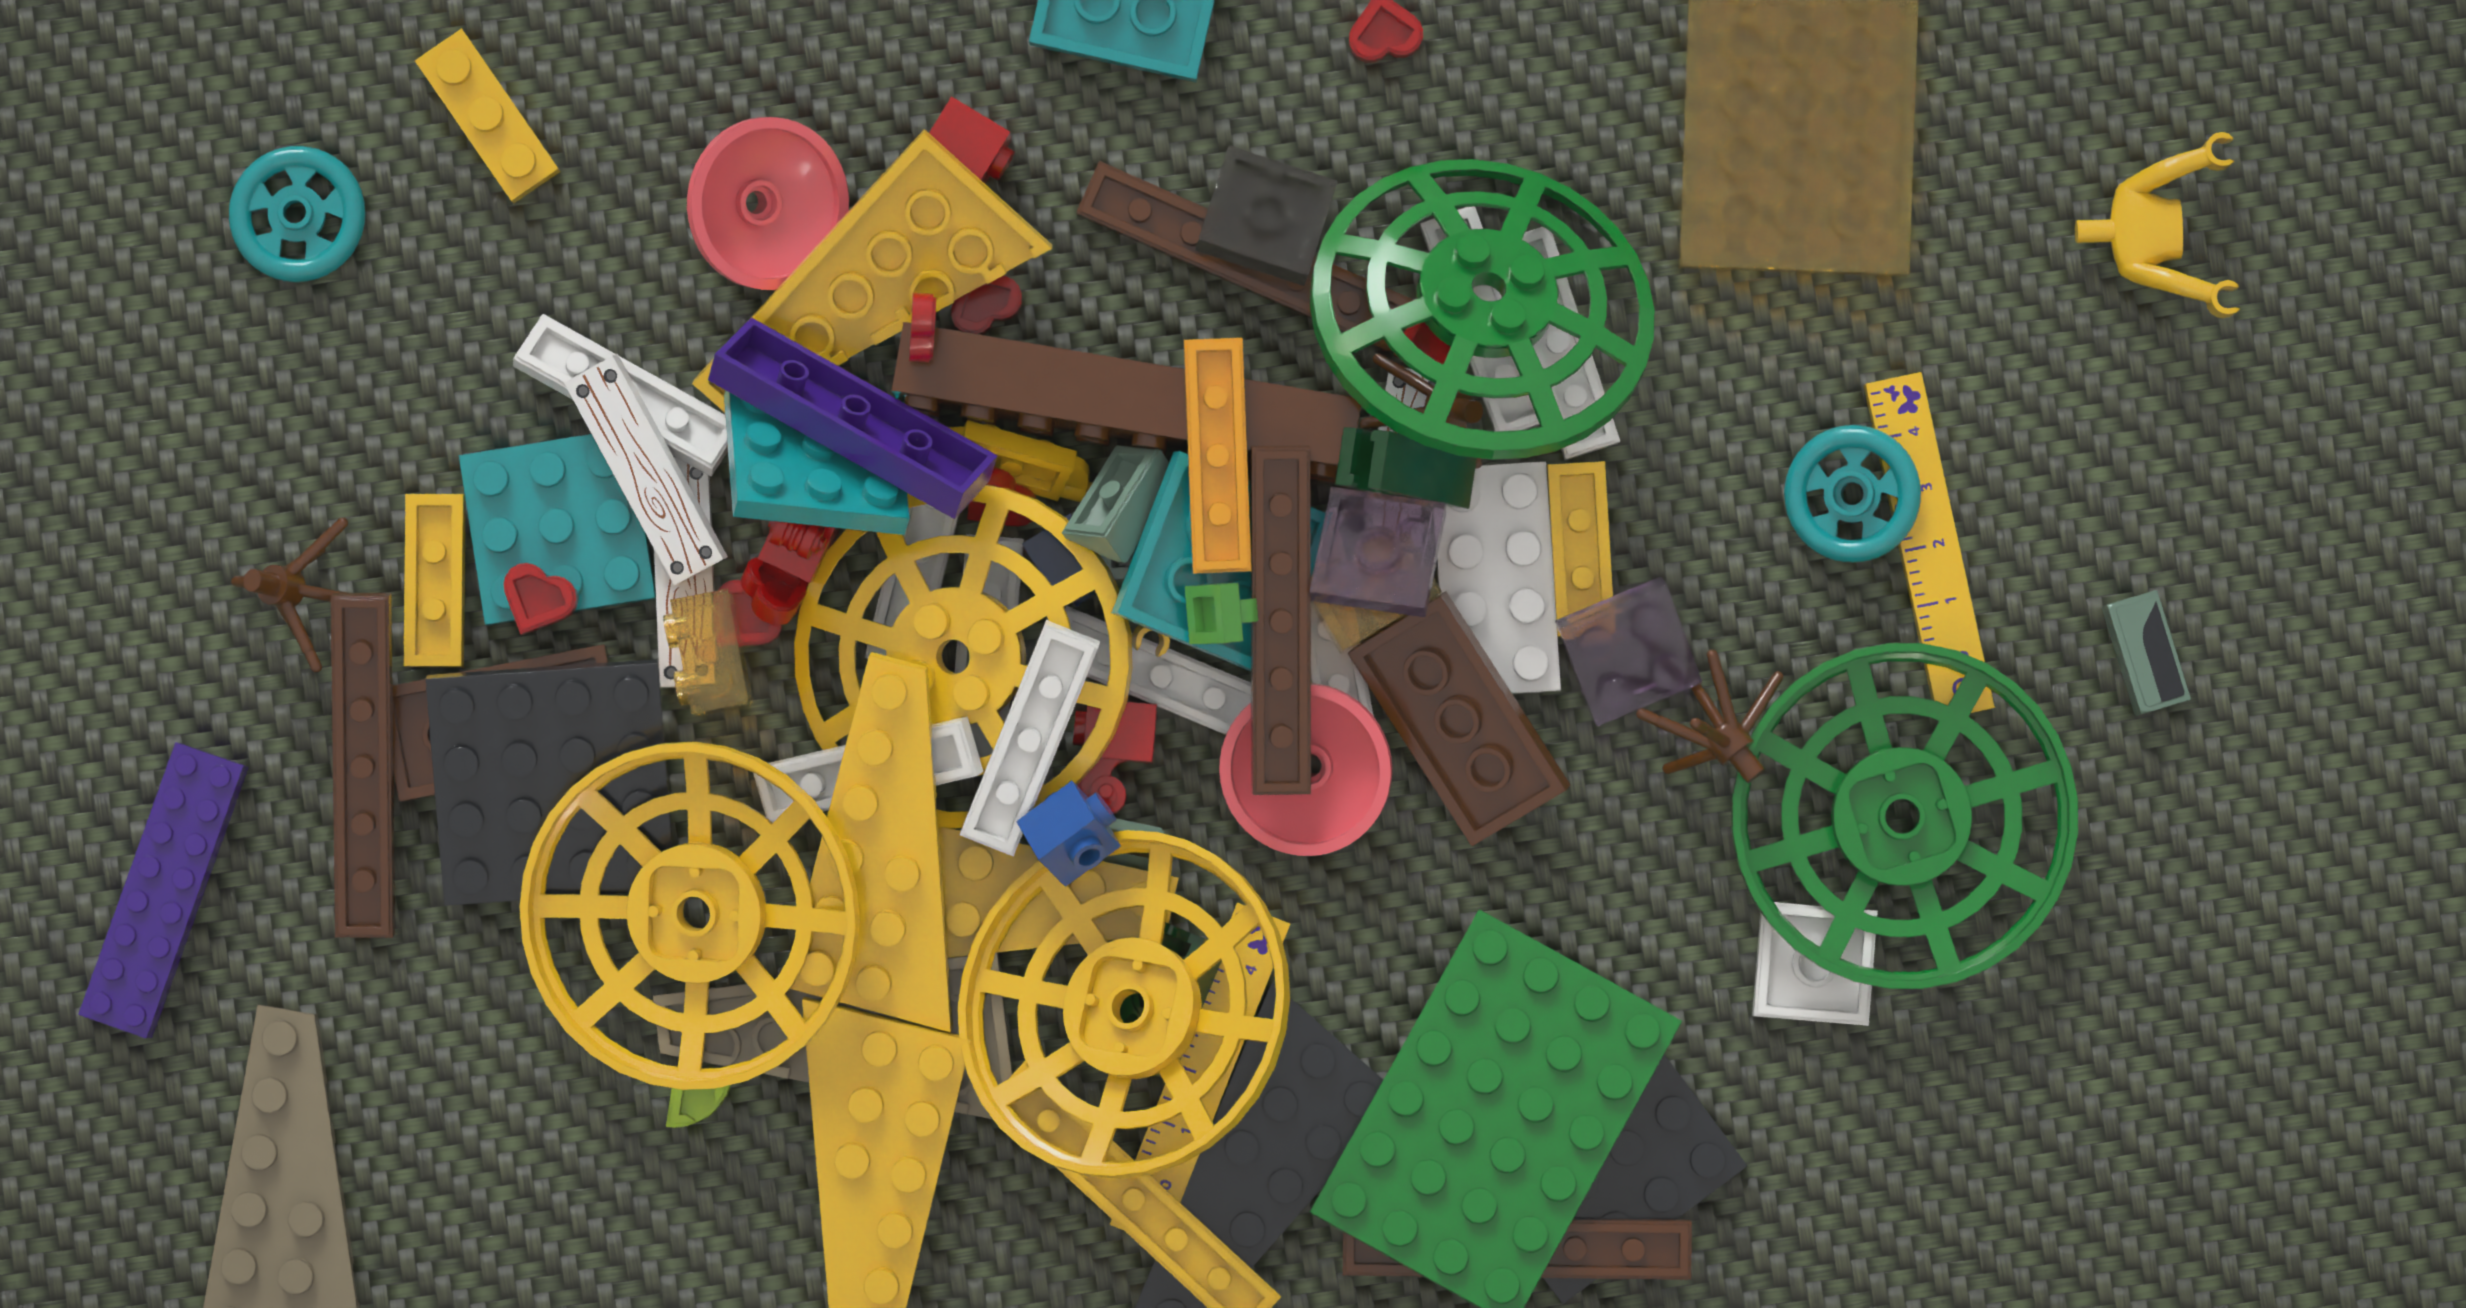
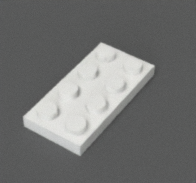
[1433,462,1561,694]

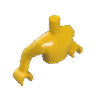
[2075,132,2240,319]

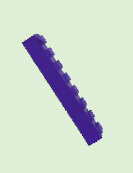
[708,317,997,519]
[78,742,249,1038]

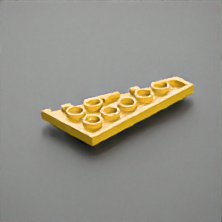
[692,129,1052,413]
[790,652,953,1032]
[938,826,1179,958]
[802,997,972,1308]

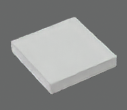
[1752,902,1877,1026]

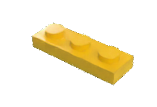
[415,28,561,204]
[1546,461,1615,638]
[404,494,466,668]

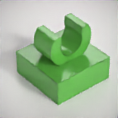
[1185,583,1258,644]

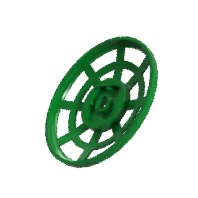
[1310,159,1655,460]
[1731,643,2078,989]

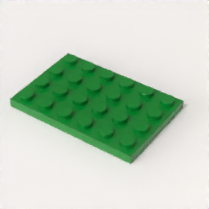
[1310,909,1682,1308]

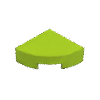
[666,1085,731,1128]

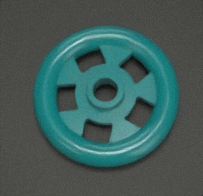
[229,146,365,282]
[1784,425,1921,563]

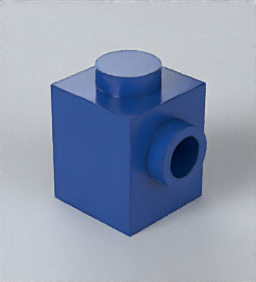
[1016,781,1121,887]

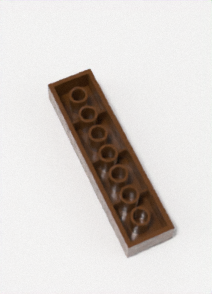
[892,322,1361,484]

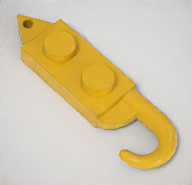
[948,420,1092,502]

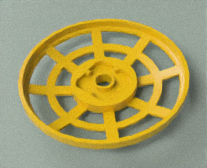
[794,485,1133,828]
[519,742,860,1090]
[958,830,1290,1179]

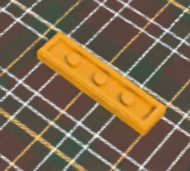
[1183,338,1252,574]

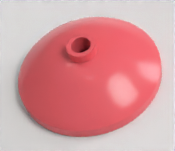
[687,117,849,290]
[1219,683,1392,856]

